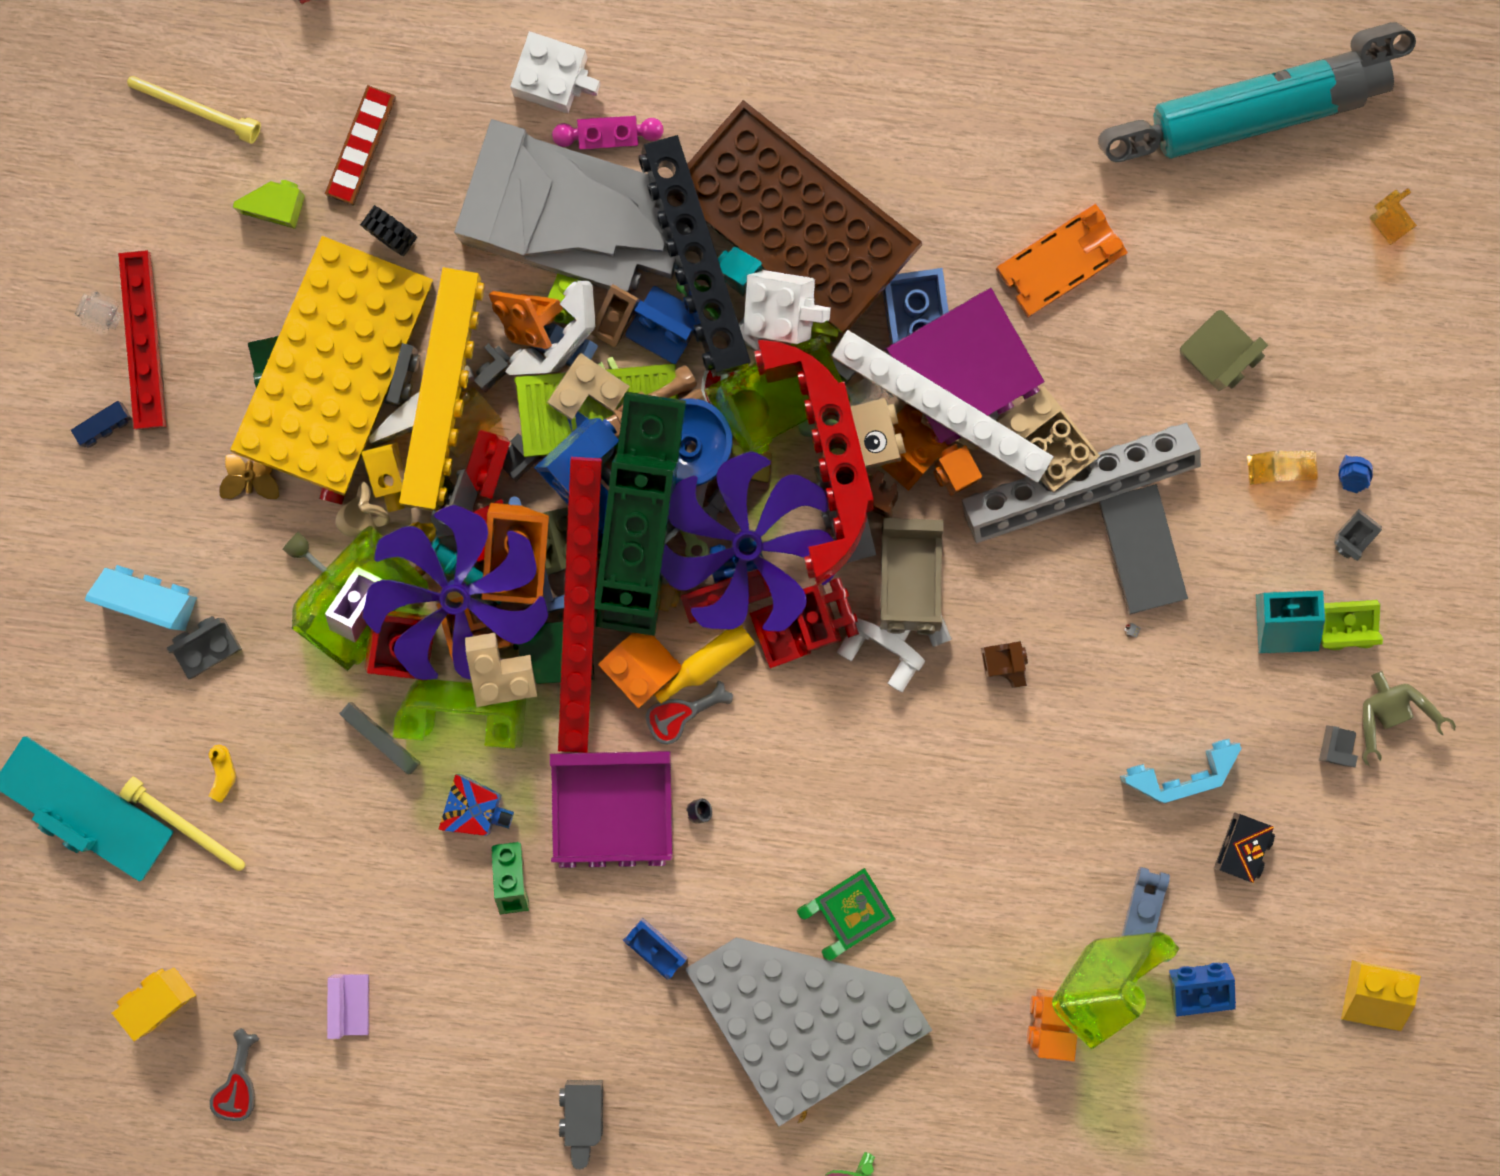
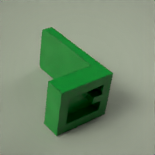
[491,842,529,915]

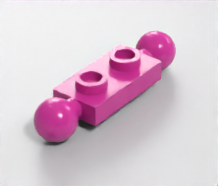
[552,115,664,149]

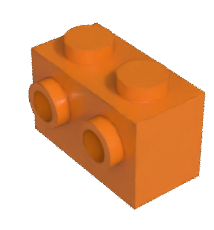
[933,444,982,496]

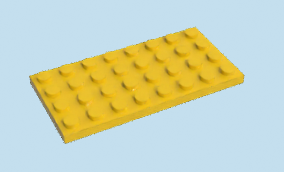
[230,236,433,496]

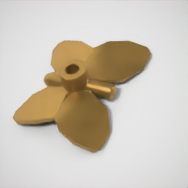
[219,454,279,499]

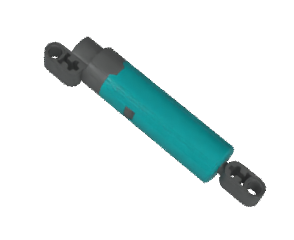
[1098,22,1416,162]

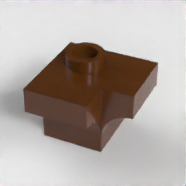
[981,641,1028,688]

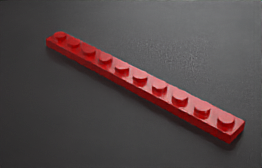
[558,457,602,753]

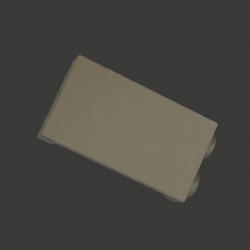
[880,518,943,635]

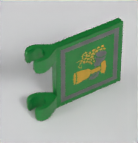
[797,868,896,961]

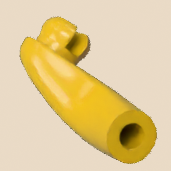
[208,744,236,803]

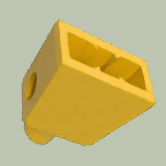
[362,442,405,512]

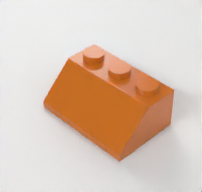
[481,503,549,604]

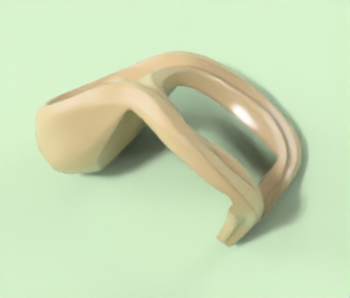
[336,482,390,537]

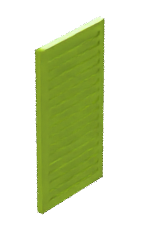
[514,364,679,457]

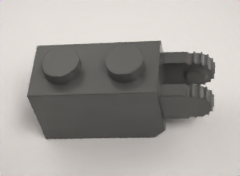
[559,1080,603,1170]

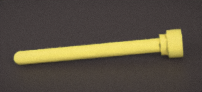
[127,76,261,144]
[119,776,245,871]

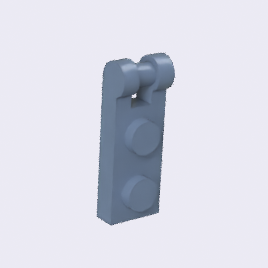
[1119,867,1170,956]

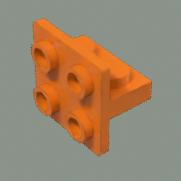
[488,291,563,349]

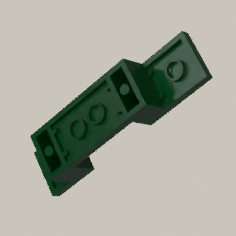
[594,392,686,636]

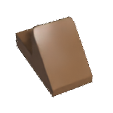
[590,284,639,347]

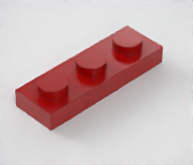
[680,569,772,624]

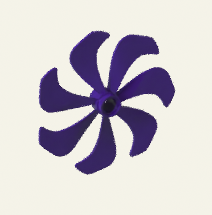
[661,451,834,631]
[363,505,548,680]

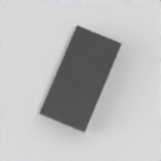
[1099,484,1188,614]

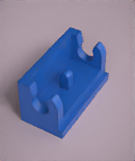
[623,917,687,980]

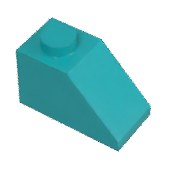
[718,246,762,296]

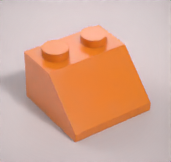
[598,633,681,708]

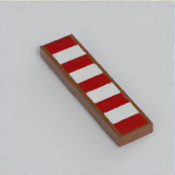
[325,85,396,206]

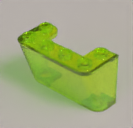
[393,679,526,749]

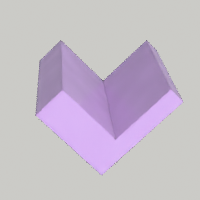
[327,974,369,1039]

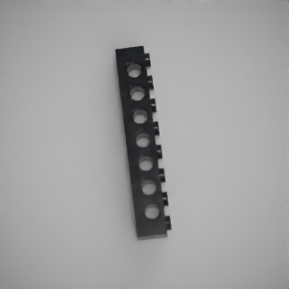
[638,135,751,378]

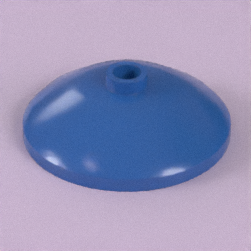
[676,398,733,486]

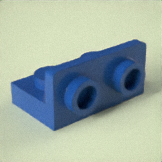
[1169,963,1236,1017]

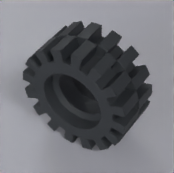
[360,205,418,257]

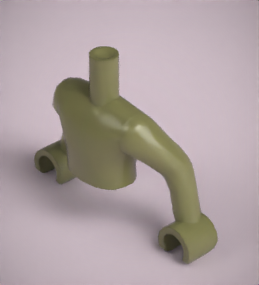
[1362,671,1456,766]

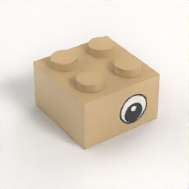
[851,398,906,469]

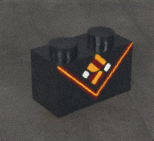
[1214,813,1275,883]

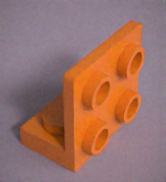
[881,404,950,491]

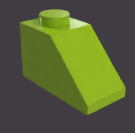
[233,180,305,229]

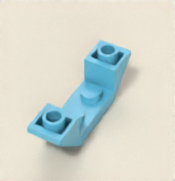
[1120,739,1241,803]

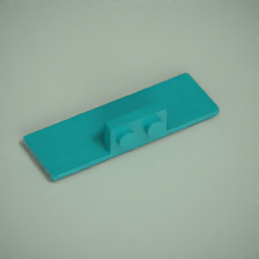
[0,736,174,881]

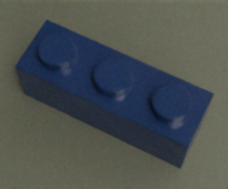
[71,401,132,448]

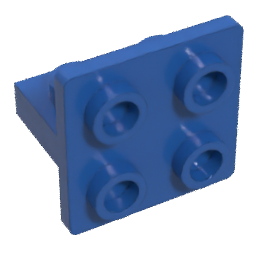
[625,286,696,364]

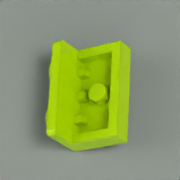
[1321,600,1383,650]

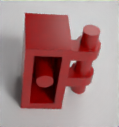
[797,578,859,651]

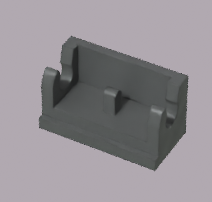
[431,469,478,537]

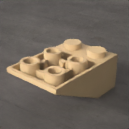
[998,386,1100,492]

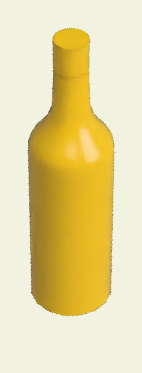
[654,625,755,704]

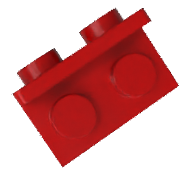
[466,429,510,499]
[749,604,811,669]

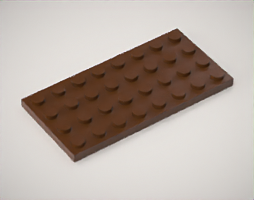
[673,100,922,335]

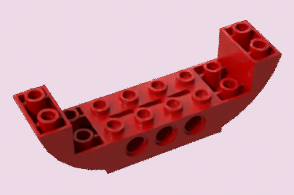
[754,340,874,585]

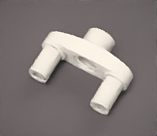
[837,618,925,692]

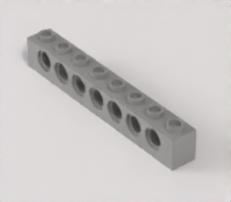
[962,423,1201,543]

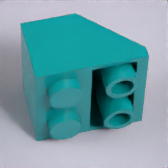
[1256,590,1325,654]

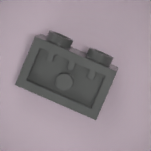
[167,616,242,679]

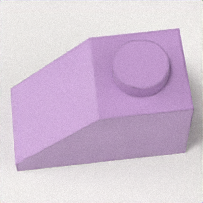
[325,567,382,643]

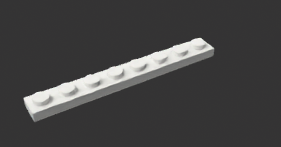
[831,330,1054,482]

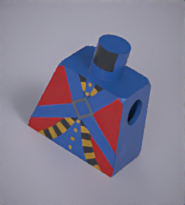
[438,774,514,836]

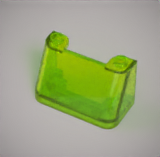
[704,335,851,454]
[292,526,428,671]
[1052,932,1180,1050]

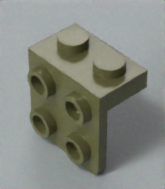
[1180,310,1268,391]

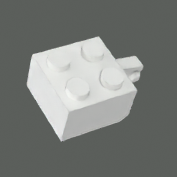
[510,31,600,113]
[743,270,831,344]

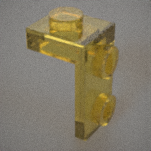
[1247,451,1318,485]

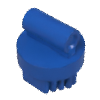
[1338,455,1373,494]

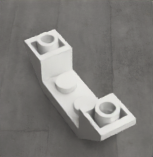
[505,281,596,375]

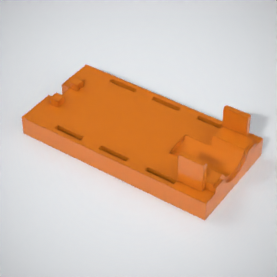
[996,203,1128,317]

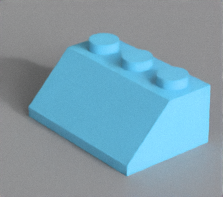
[85,565,197,631]

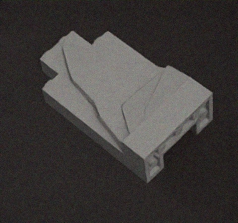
[454,119,691,293]

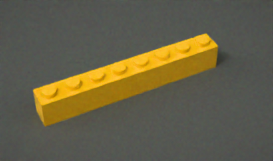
[399,267,485,512]

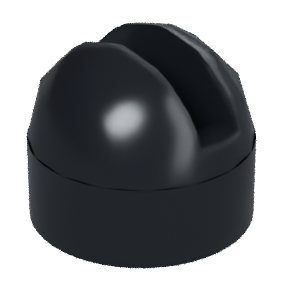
[686,798,712,823]

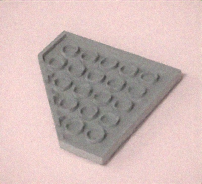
[685,937,932,1127]

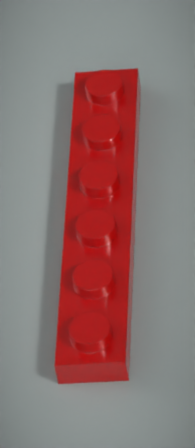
[118,250,166,430]

